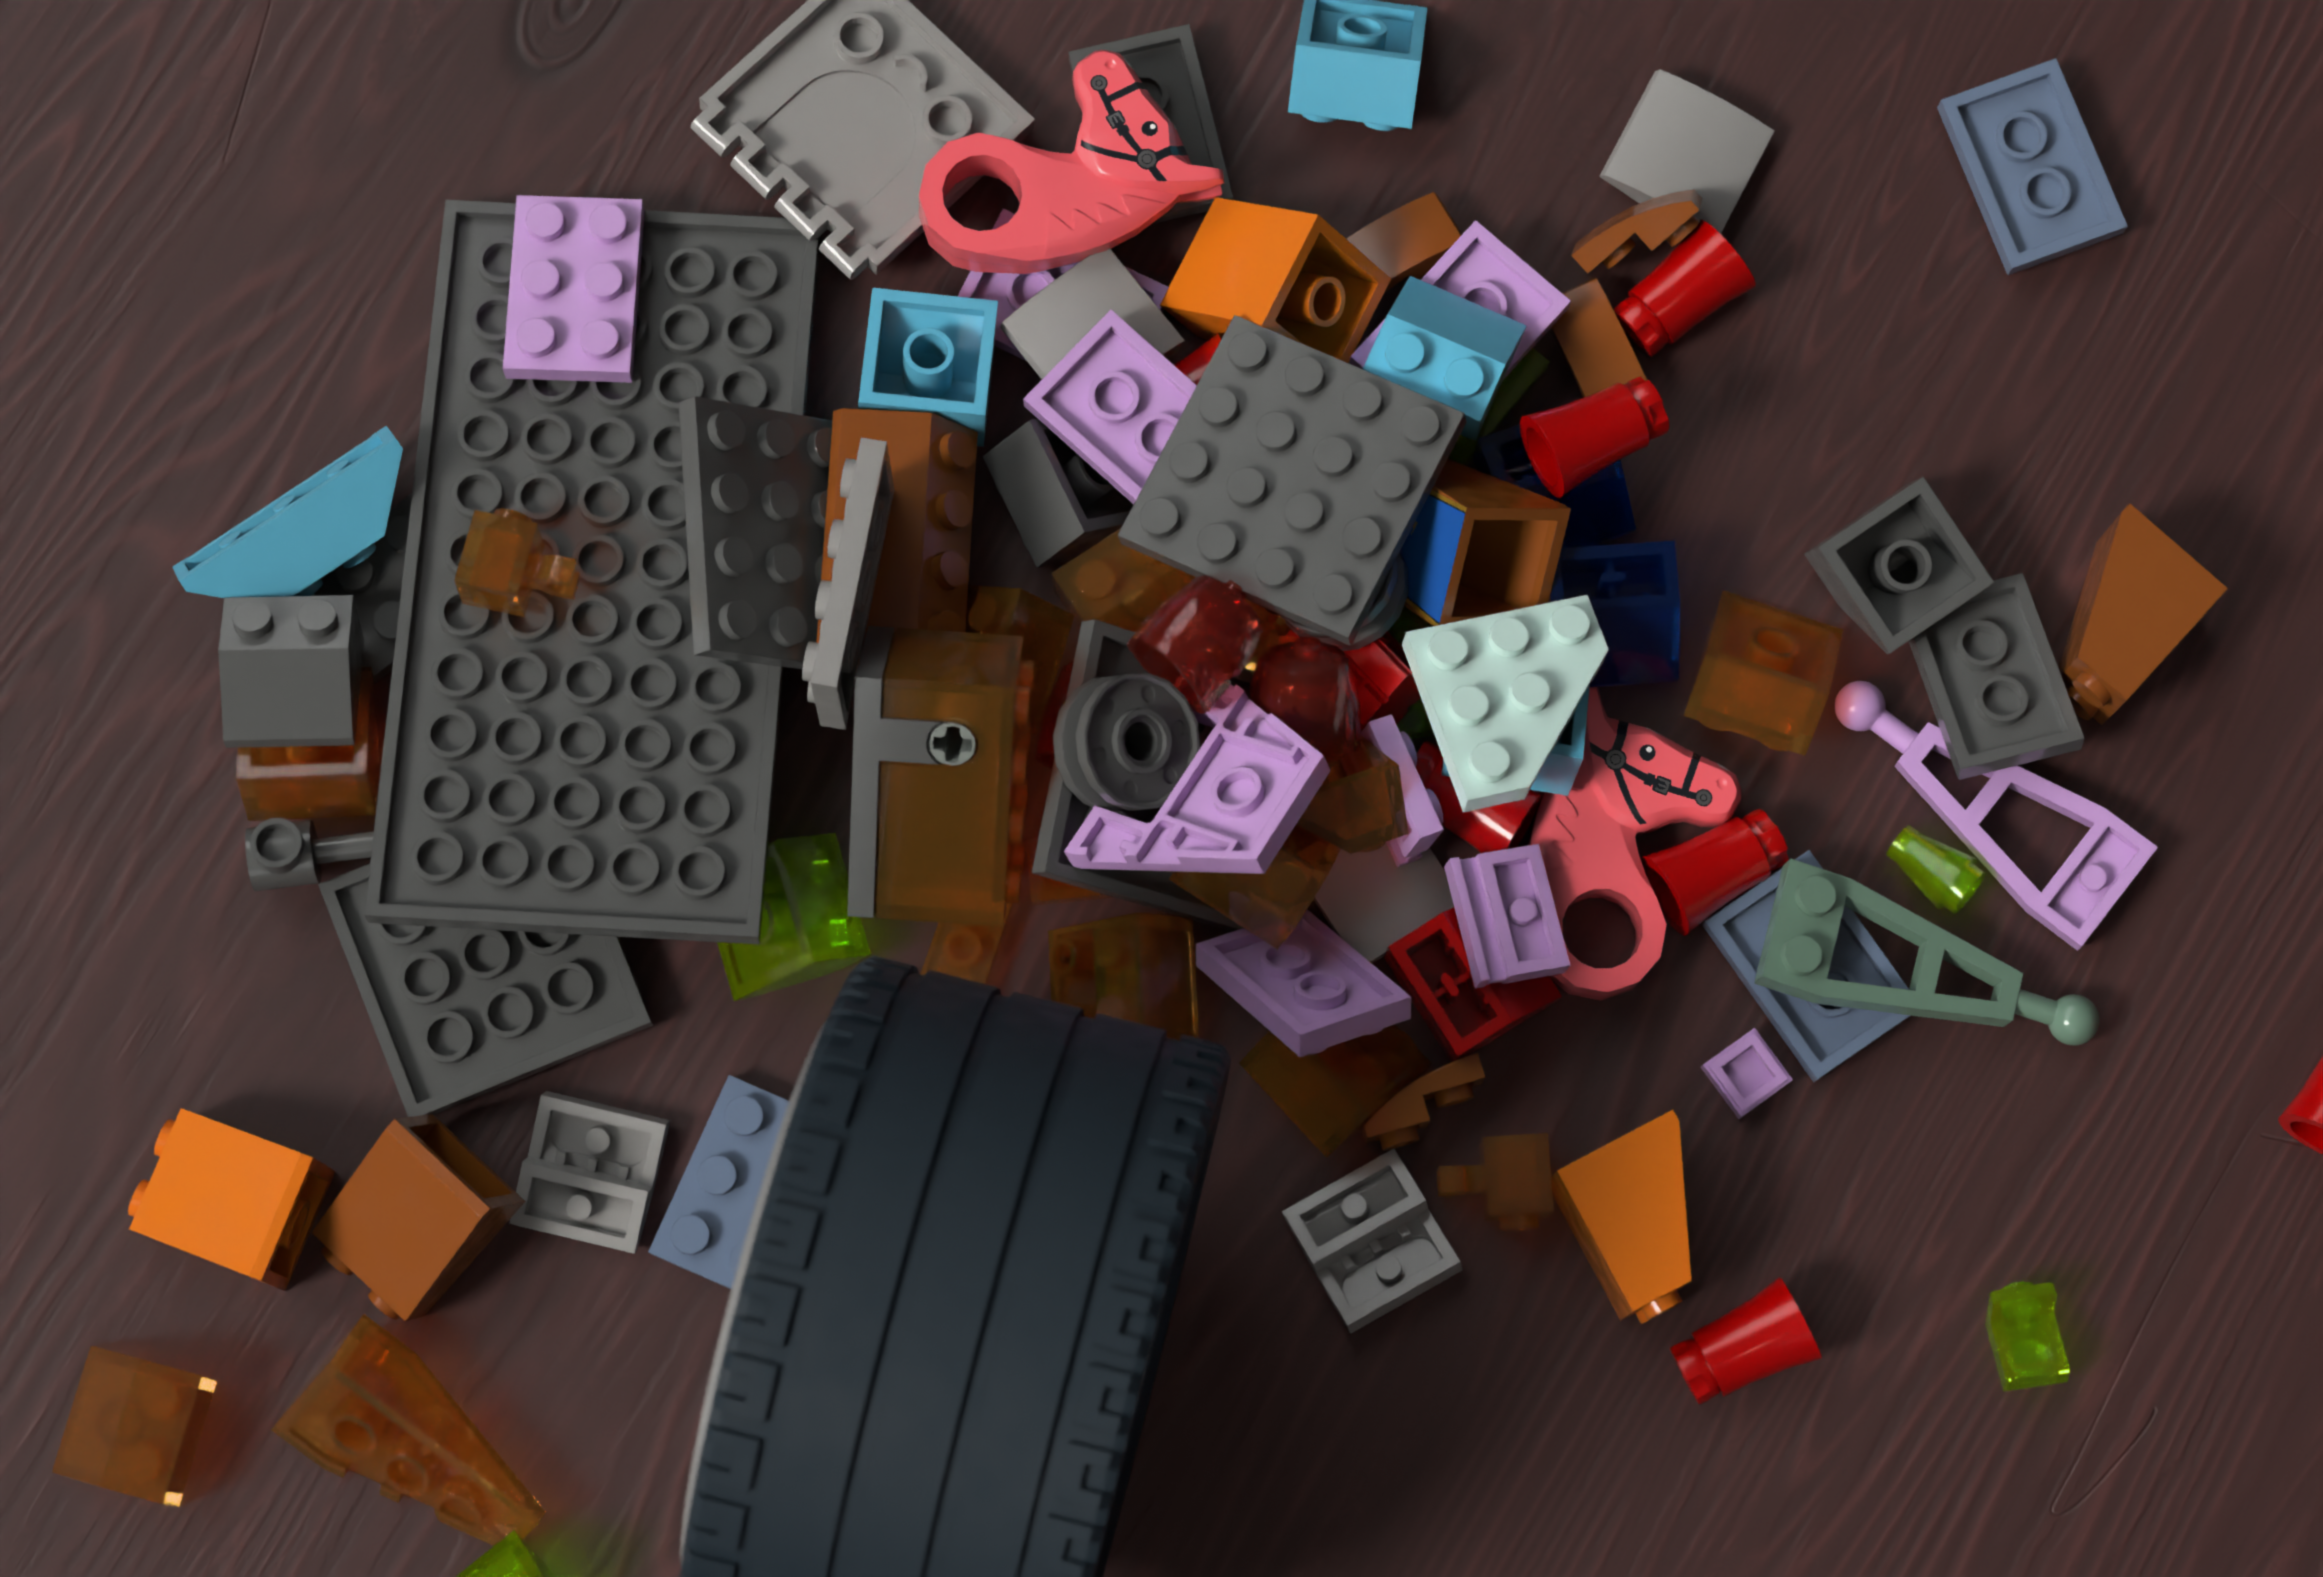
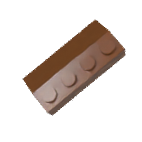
[816,408,978,672]

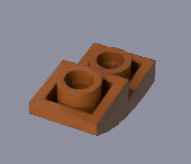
[1571,189,1703,273]
[1346,192,1462,293]
[1550,277,1647,397]
[1362,1053,1485,1151]

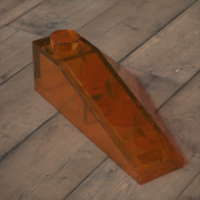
[271,1314,546,1553]

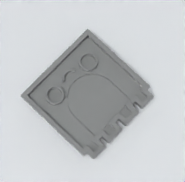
[690,0,1035,280]

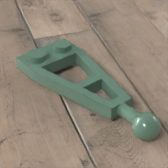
[1754,858,2100,1046]

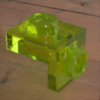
[1985,1282,2070,1391]

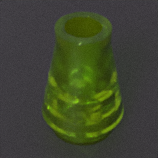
[1886,825,1986,914]

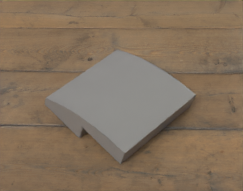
[1599,70,1774,234]
[1000,249,1184,379]
[1291,812,1454,963]
[509,1091,671,1254]
[1282,1149,1463,1334]

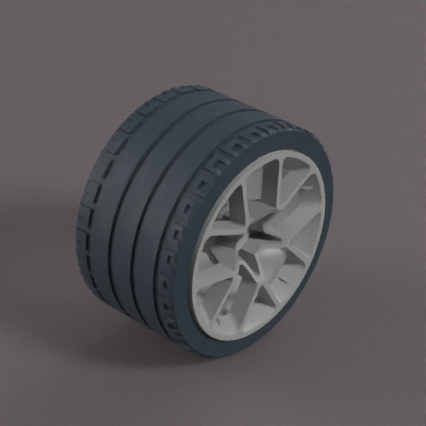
[680,956,1231,1577]

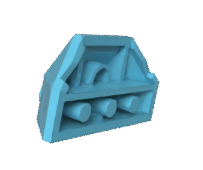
[172,426,403,598]

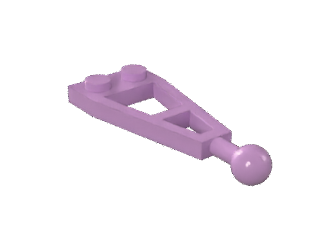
[1835,681,2158,951]

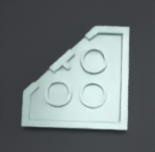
[1402,595,1609,812]

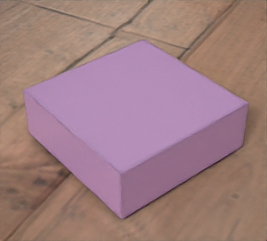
[1701,1028,1793,1119]

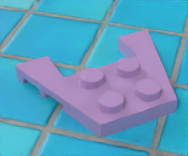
[1064,654,1331,874]

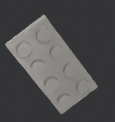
[802,437,894,730]

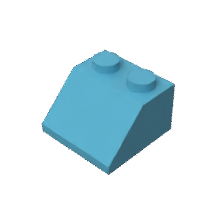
[1288,0,1427,131]
[1363,276,1527,441]
[858,288,998,447]

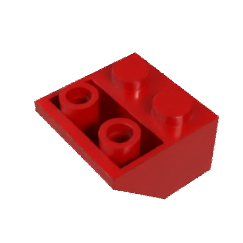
[1384,907,1562,1062]

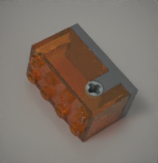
[847,626,1035,927]

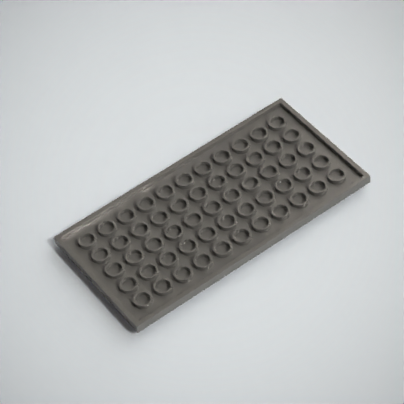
[364,199,821,944]

